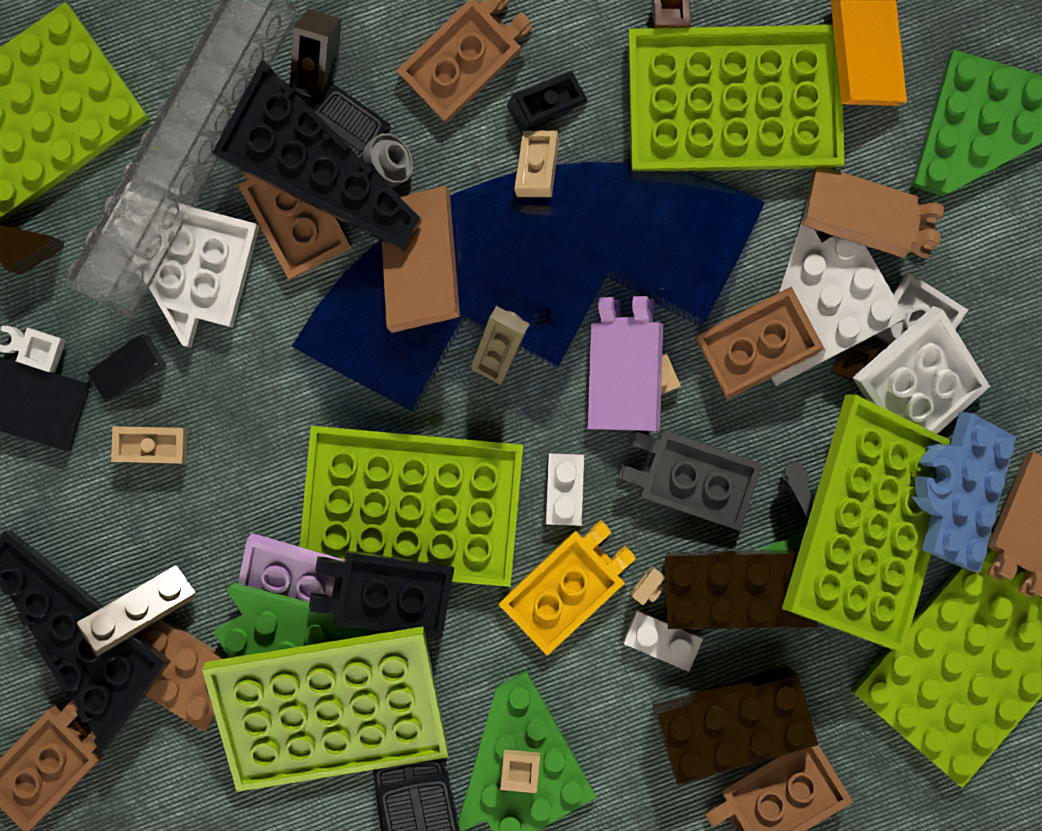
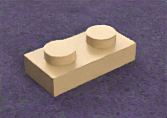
[514,131,560,197]
[111,426,188,464]

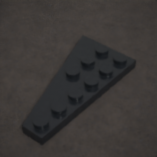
[212,59,422,252]
[0,531,171,751]

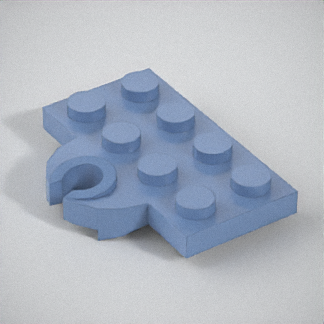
[911,412,1016,572]

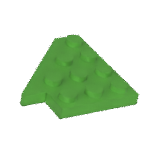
[910,50,1042,196]
[213,583,382,658]
[459,670,596,831]

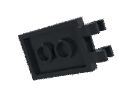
[0,356,91,451]
[309,550,454,639]

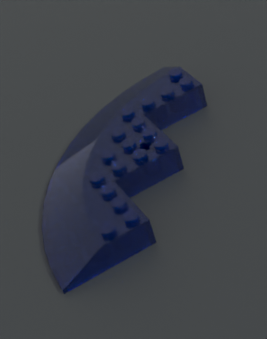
[291,162,765,412]

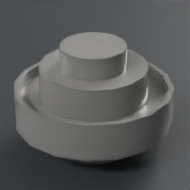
[363,133,413,187]

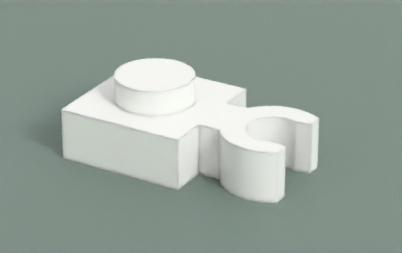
[0,326,66,373]

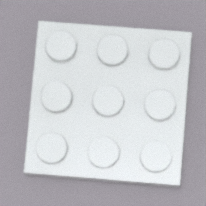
[853,306,990,434]

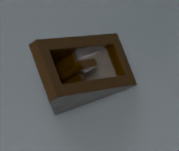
[0,225,64,275]

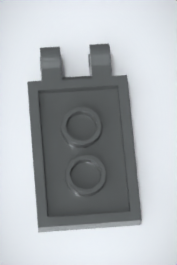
[618,430,763,531]

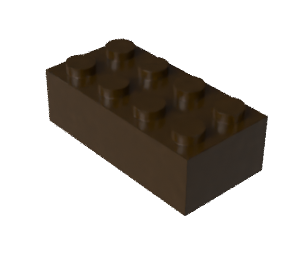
[665,549,818,629]
[653,666,818,785]

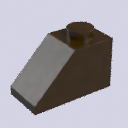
[290,9,342,100]

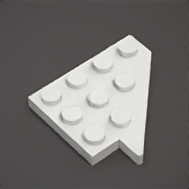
[111,189,260,348]
[771,219,906,386]

